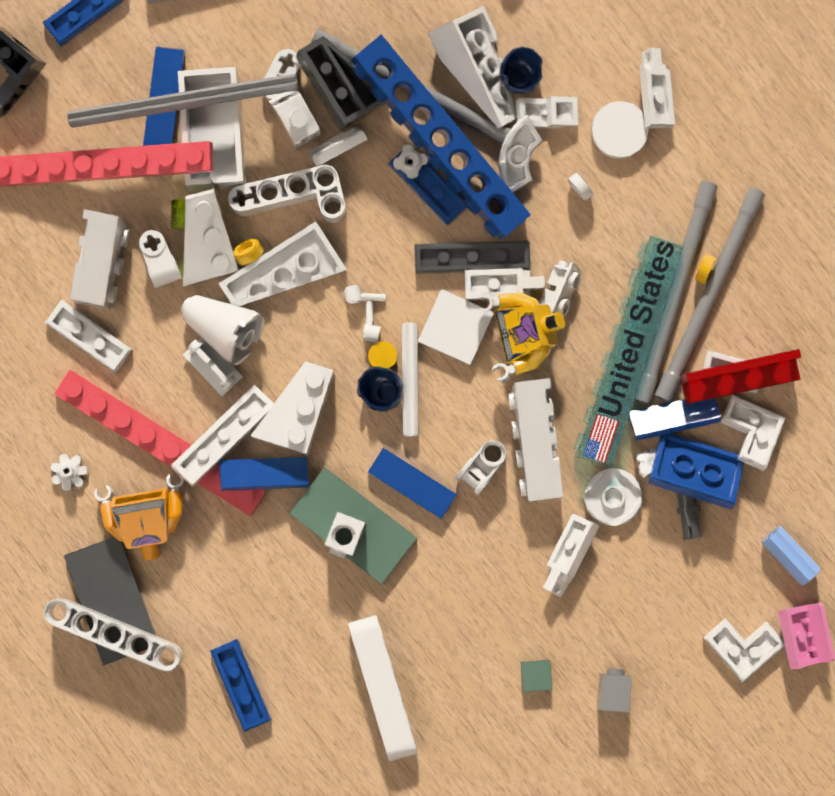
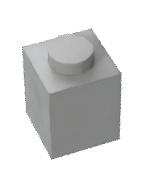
[597,668,632,713]

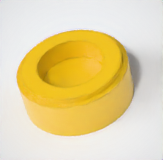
[233,239,263,265]
[695,254,716,285]
[368,341,397,369]

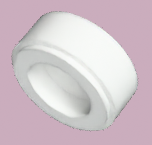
[568,172,594,201]

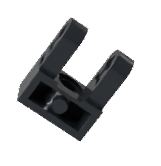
[0,26,46,117]

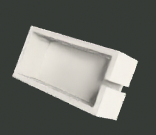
[178,67,246,192]

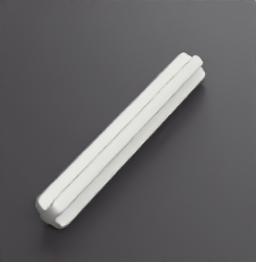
[402,322,419,437]

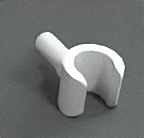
[344,285,386,304]
[363,301,381,343]

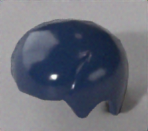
[499,46,543,94]
[357,366,404,412]

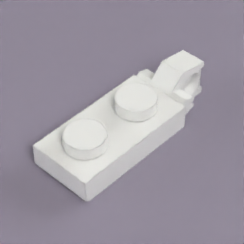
[640,48,675,128]
[465,268,545,300]
[543,514,599,597]

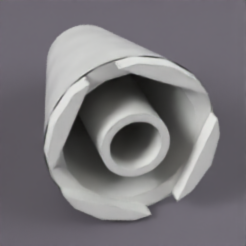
[181,295,264,365]

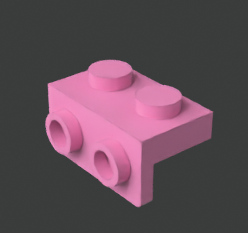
[778,603,835,669]

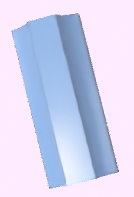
[761,526,821,586]

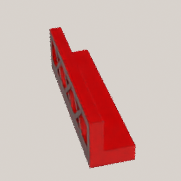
[680,349,802,404]

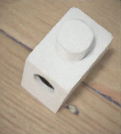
[269,90,321,149]

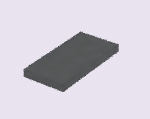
[64,537,156,665]

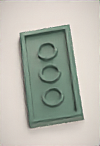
[289,467,417,584]

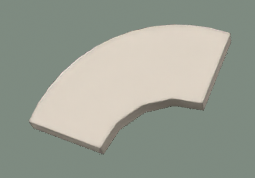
[498,115,542,193]

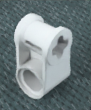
[139,230,182,289]
[455,440,506,496]

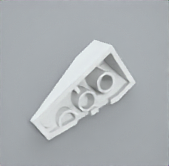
[428,6,516,128]

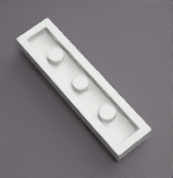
[171,385,274,487]

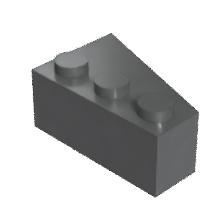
[295,36,386,131]

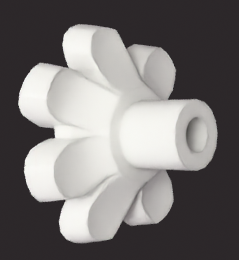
[50,454,88,492]

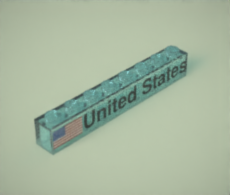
[574,236,684,468]

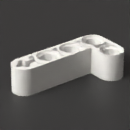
[228,165,346,223]

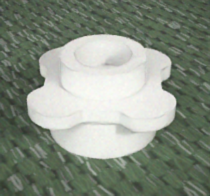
[393,144,427,179]

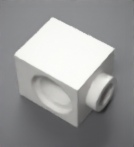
[325,512,366,559]

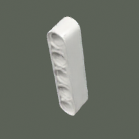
[44,599,184,671]
[348,615,418,762]

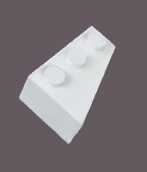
[70,209,130,310]

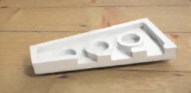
[219,221,347,306]

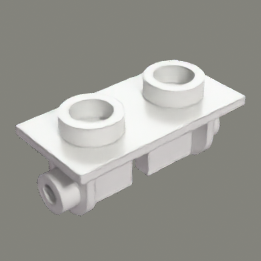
[539,260,581,316]
[183,337,243,396]

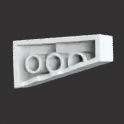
[508,378,563,502]

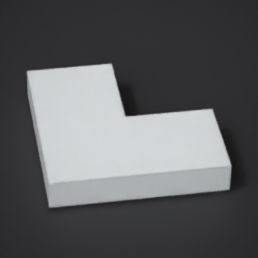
[720,395,786,471]
[703,618,785,683]

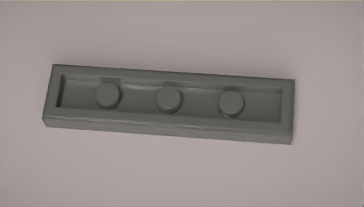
[415,241,531,274]

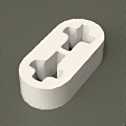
[264,49,301,101]

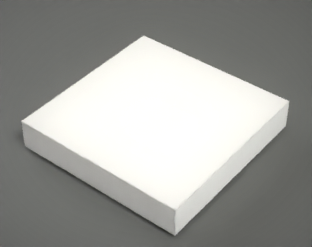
[418,289,494,366]

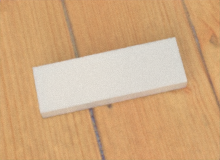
[45,300,133,373]

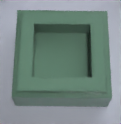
[521,660,553,692]

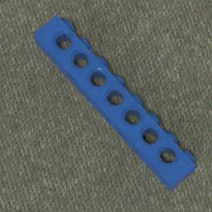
[351,34,531,239]

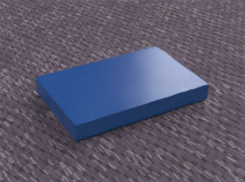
[648,433,744,510]

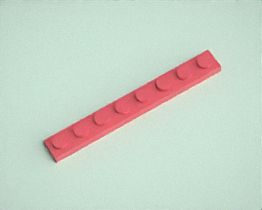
[0,141,214,187]
[54,370,266,516]

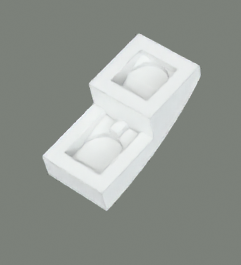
[516,96,578,129]

